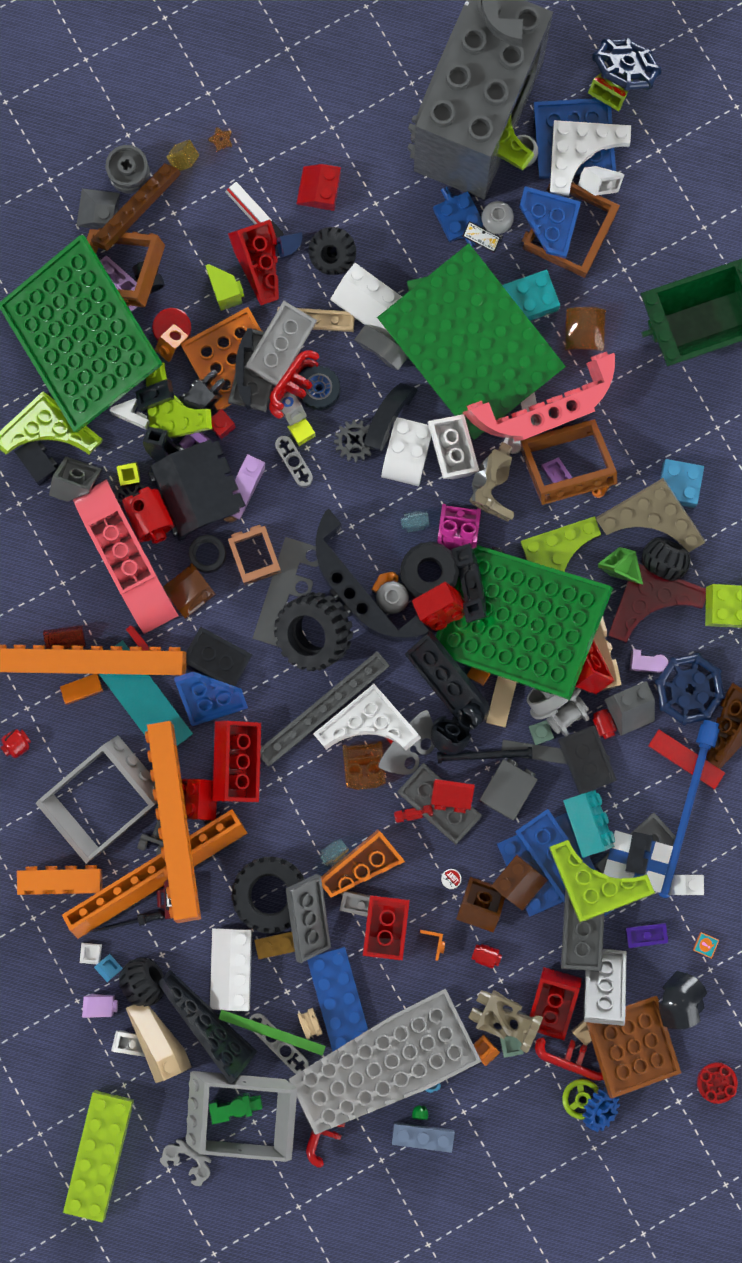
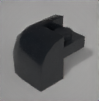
[659,971,707,1030]

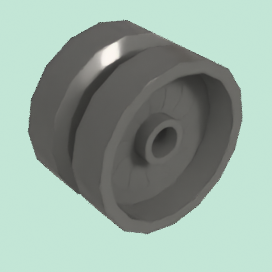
[105,145,150,194]

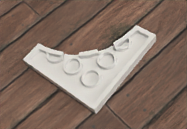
[550,120,631,196]
[313,684,421,750]

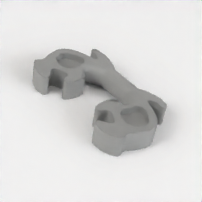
[160,1139,211,1186]

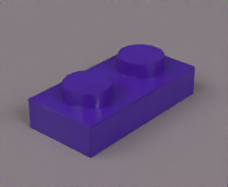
[625,923,668,948]

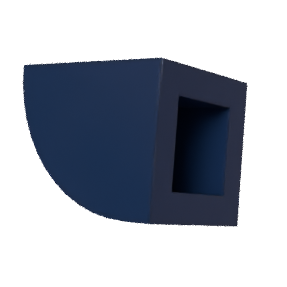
[277,232,302,259]

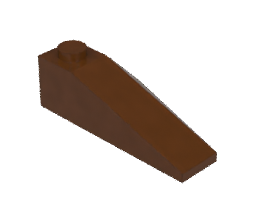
[706,683,742,769]

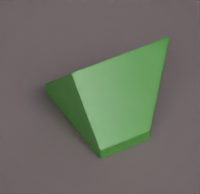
[598,547,643,585]

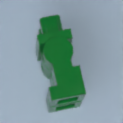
[208,1093,263,1124]

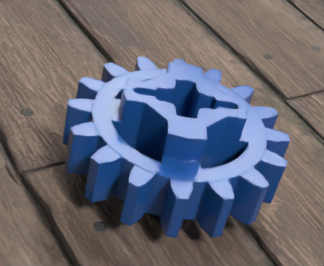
[582,1088,620,1132]

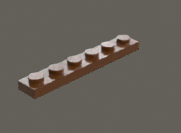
[91,163,181,251]

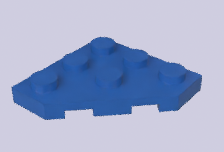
[519,186,581,259]
[174,672,248,726]

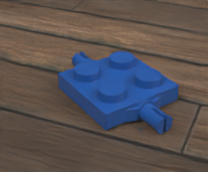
[433,187,484,247]

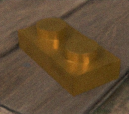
[254,932,295,960]

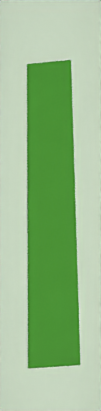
[219,1009,326,1056]

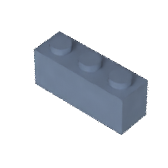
[392,1122,455,1153]

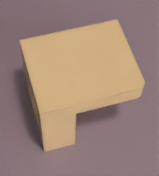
[571,1019,592,1045]

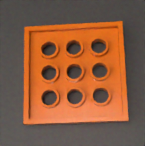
[181,307,261,411]

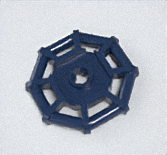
[592,37,662,91]
[655,652,726,726]

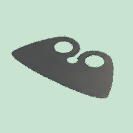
[379,710,434,775]

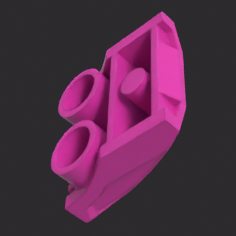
[437,504,481,550]

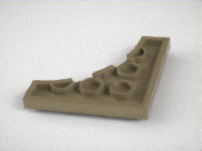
[596,478,705,552]

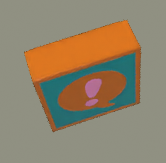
[693,932,719,959]

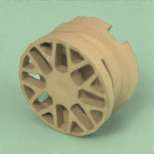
[298,1008,322,1040]

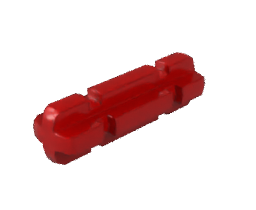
[394,805,433,823]

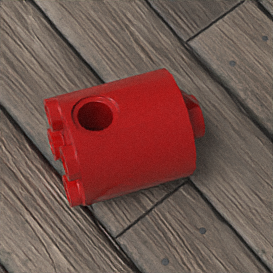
[122,487,175,544]

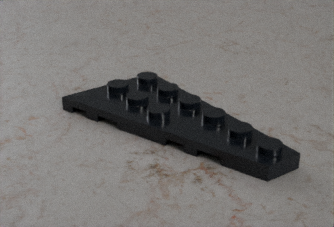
[158,970,258,1085]

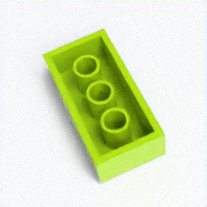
[705,584,742,628]

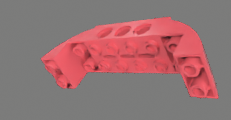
[463,351,615,441]
[73,480,179,634]

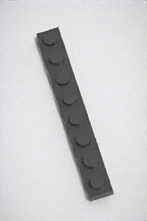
[260,651,390,767]

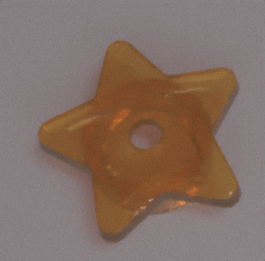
[208,127,232,152]

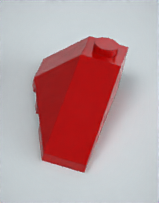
[228,219,279,305]

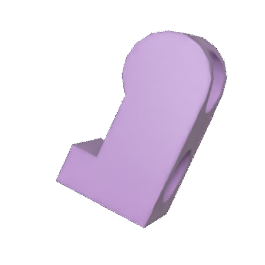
[630,649,668,673]

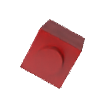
[211,409,236,440]

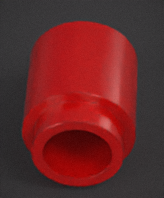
[593,709,618,740]
[471,944,502,969]

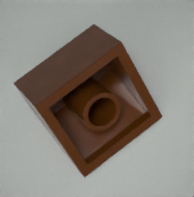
[491,854,548,911]
[456,877,505,933]

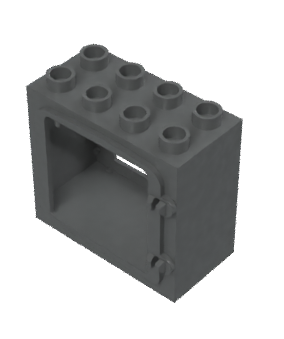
[407,0,553,200]

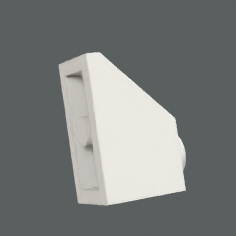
[578,166,624,196]

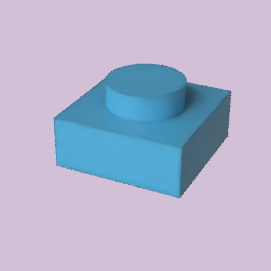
[94,954,123,982]

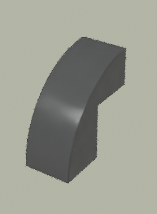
[482,0,523,46]
[354,325,408,370]

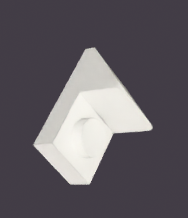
[110,398,149,430]
[669,875,704,895]
[111,1030,145,1057]

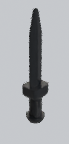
[90,909,165,932]

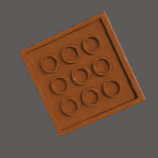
[586,996,681,1098]

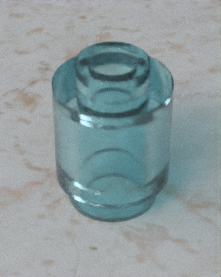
[400,510,430,533]
[320,838,350,867]

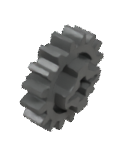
[334,420,375,463]

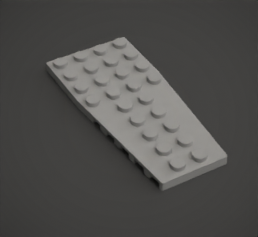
[289,989,482,1134]

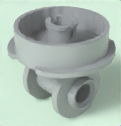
[527,687,590,737]

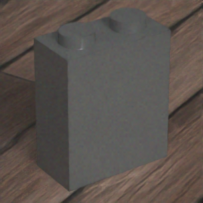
[479,758,538,821]

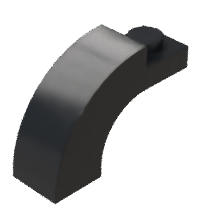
[143,427,183,462]

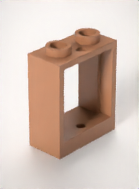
[228,525,282,586]

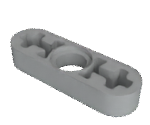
[275,436,313,488]

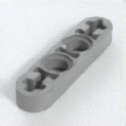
[249,1013,309,1074]

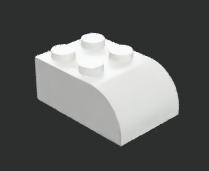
[381,417,432,486]

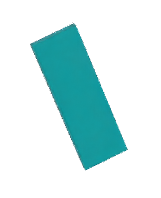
[99,640,193,746]

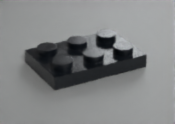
[186,626,252,686]
[558,725,617,795]

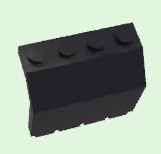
[148,440,246,541]

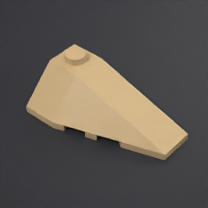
[588,616,621,693]
[126,1005,192,1083]

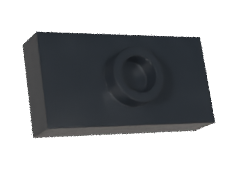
[135,379,174,411]

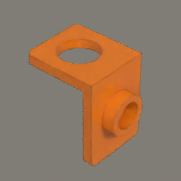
[155,324,188,362]
[420,930,445,961]

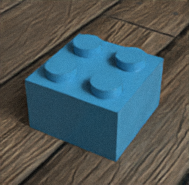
[660,459,704,508]

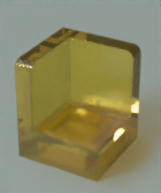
[166,139,199,171]

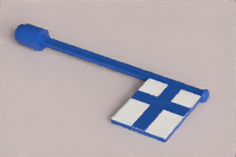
[603,720,720,898]

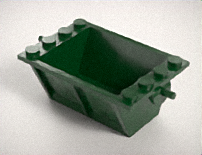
[640,259,742,367]

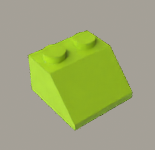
[205,264,244,311]

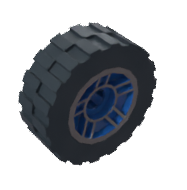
[299,366,341,411]

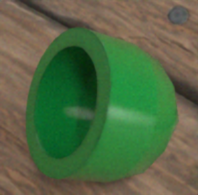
[412,1105,428,1120]

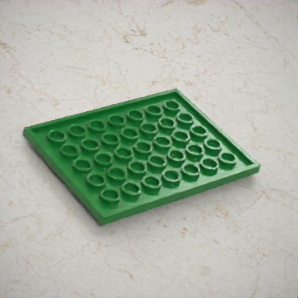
[0,235,163,432]
[377,243,566,440]
[436,545,613,700]

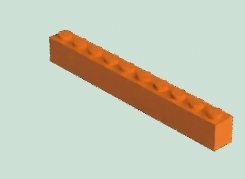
[0,645,186,675]
[145,721,201,923]
[62,809,248,939]

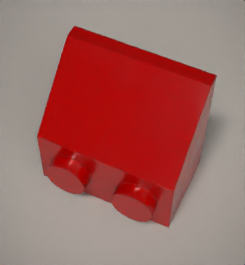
[297,164,341,211]
[430,779,475,814]

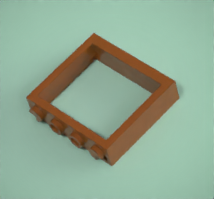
[522,183,620,278]
[87,228,165,307]
[520,419,617,505]

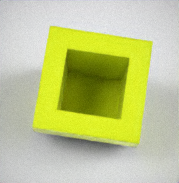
[287,418,316,446]
[117,462,140,486]

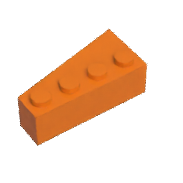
[321,830,405,898]
[17,865,102,895]

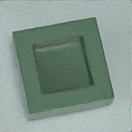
[529,720,554,746]
[500,1036,524,1058]

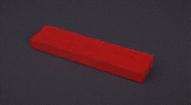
[648,729,725,789]

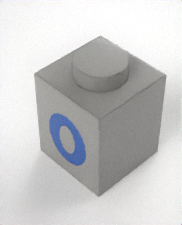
[280,392,307,426]

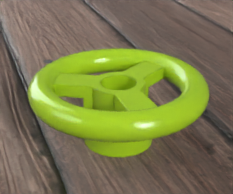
[562,1079,599,1120]

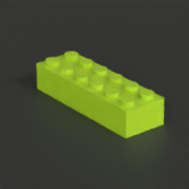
[63,1090,134,1222]

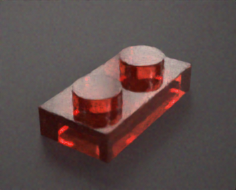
[43,625,86,649]

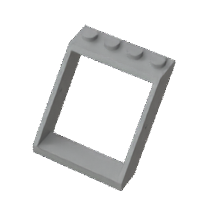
[35,735,158,864]
[186,1071,297,1162]

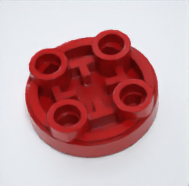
[152,308,192,341]
[697,1062,738,1104]

